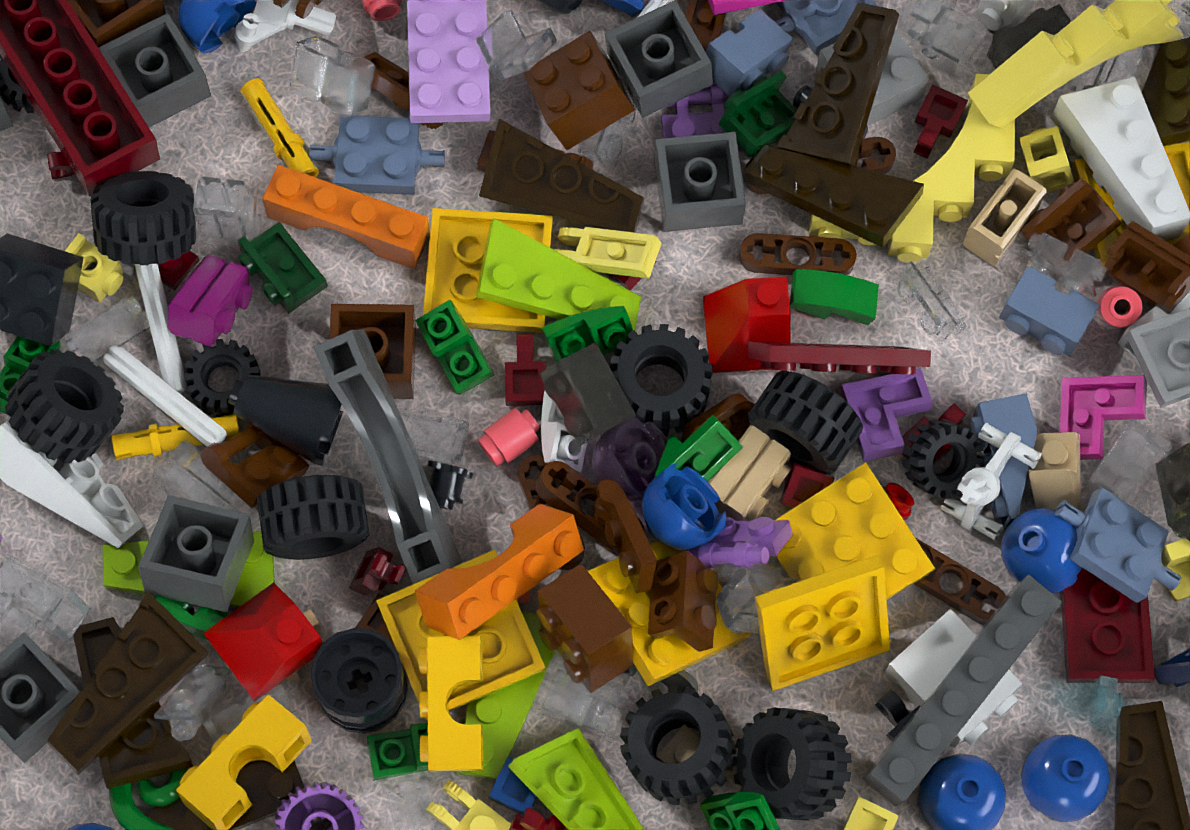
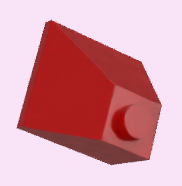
[703,276,791,373]
[203,582,322,702]

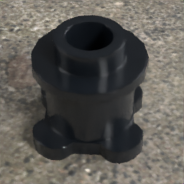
[427,460,473,510]

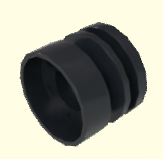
[310,628,408,734]

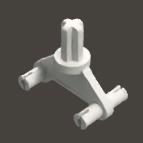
[234,0,336,52]
[940,423,1042,541]

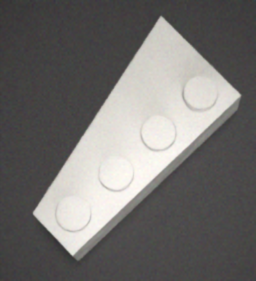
[1050,77,1190,241]

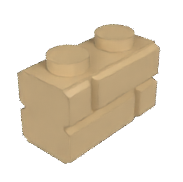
[962,168,1047,266]
[709,425,792,520]

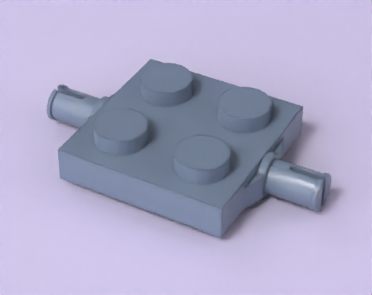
[775,0,877,54]
[309,115,445,195]
[1055,487,1181,603]

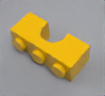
[419,636,484,772]
[176,694,312,830]

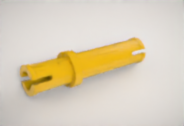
[240,78,319,177]
[112,413,239,461]

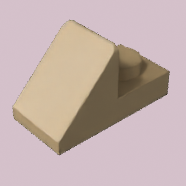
[1029,432,1081,511]

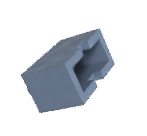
[706,9,793,97]
[999,266,1100,357]

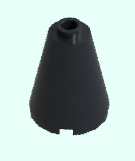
[228,374,343,466]

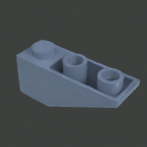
[969,393,1037,530]

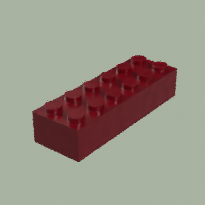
[0,0,160,197]

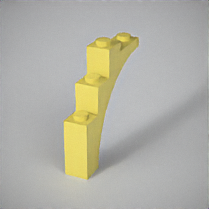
[967,0,1183,128]
[809,74,1015,263]

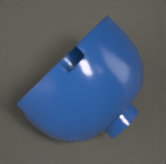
[178,0,256,54]
[642,464,727,550]
[1001,508,1082,593]
[1021,734,1110,822]
[918,753,1006,830]

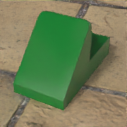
[655,415,743,481]

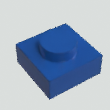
[488,757,537,815]

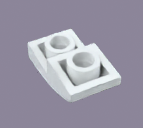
[541,382,589,473]

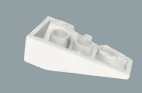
[0,420,144,548]

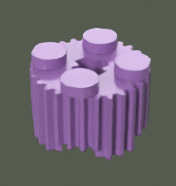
[274,782,364,830]

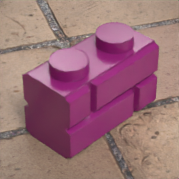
[168,254,253,346]

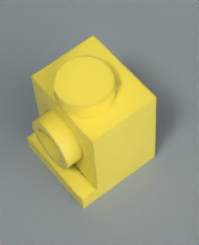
[1019,126,1074,193]
[65,233,124,303]

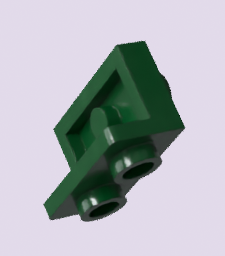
[718,71,797,157]
[237,222,328,314]

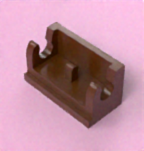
[1103,221,1190,314]

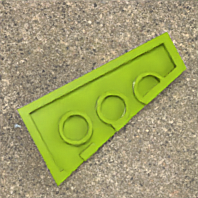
[476,218,641,330]
[102,531,275,608]
[456,612,557,781]
[508,728,645,830]

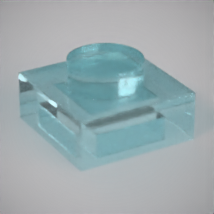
[1088,676,1123,729]

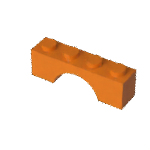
[262,164,430,269]
[415,504,584,640]

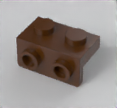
[1021,178,1122,275]
[648,551,718,652]

